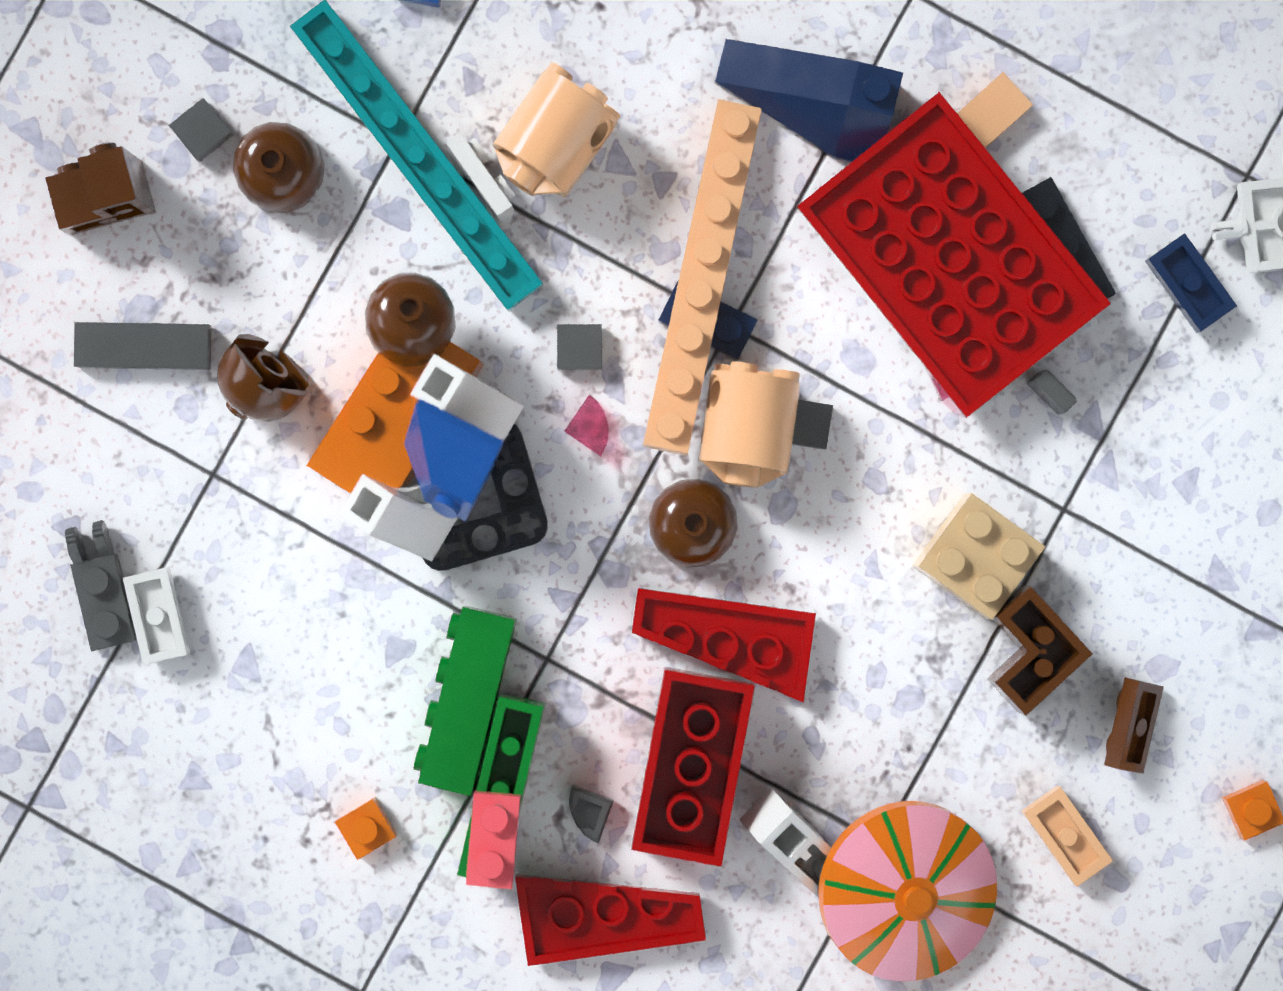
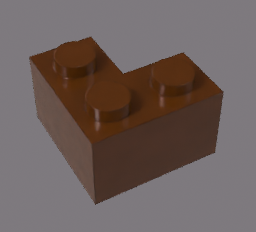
[45,143,156,236]
[987,585,1093,716]

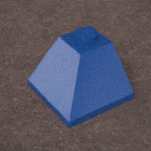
[404,398,504,522]

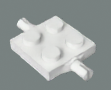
[1211,178,1283,274]

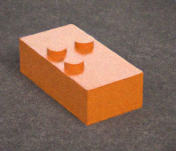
[306,342,484,494]

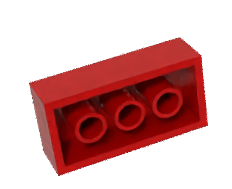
[631,666,755,867]

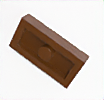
[1104,677,1164,774]

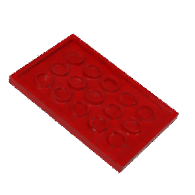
[797,92,1111,418]

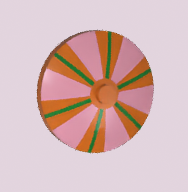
[818,801,997,982]

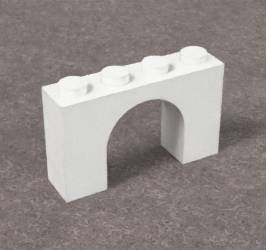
[339,354,524,561]

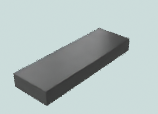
[73,322,212,370]

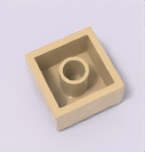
[912,493,1046,620]

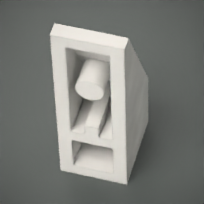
[739,788,832,897]

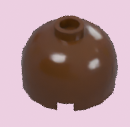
[233,122,325,213]
[364,273,456,366]
[217,334,309,422]
[649,479,738,567]

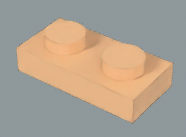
[1021,785,1113,887]

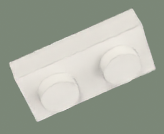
[445,132,516,222]
[123,567,190,665]

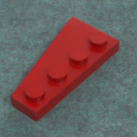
[632,588,816,703]
[515,874,706,966]

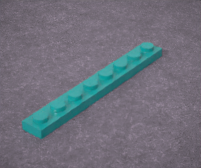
[290,0,543,312]

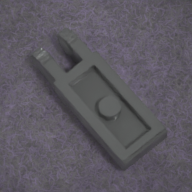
[65,520,137,652]

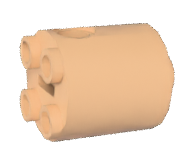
[492,62,621,197]
[698,361,801,488]

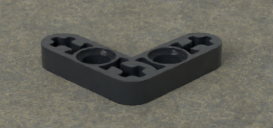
[423,424,548,571]

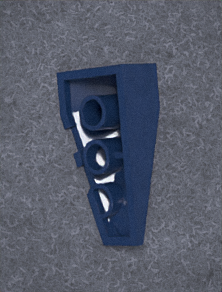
[715,39,904,163]

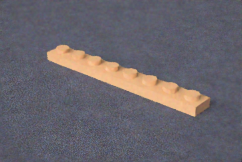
[643,99,762,456]

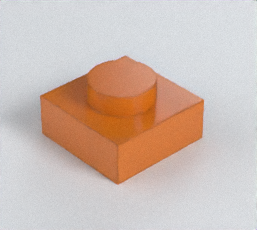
[1222,780,1283,841]
[335,797,398,860]

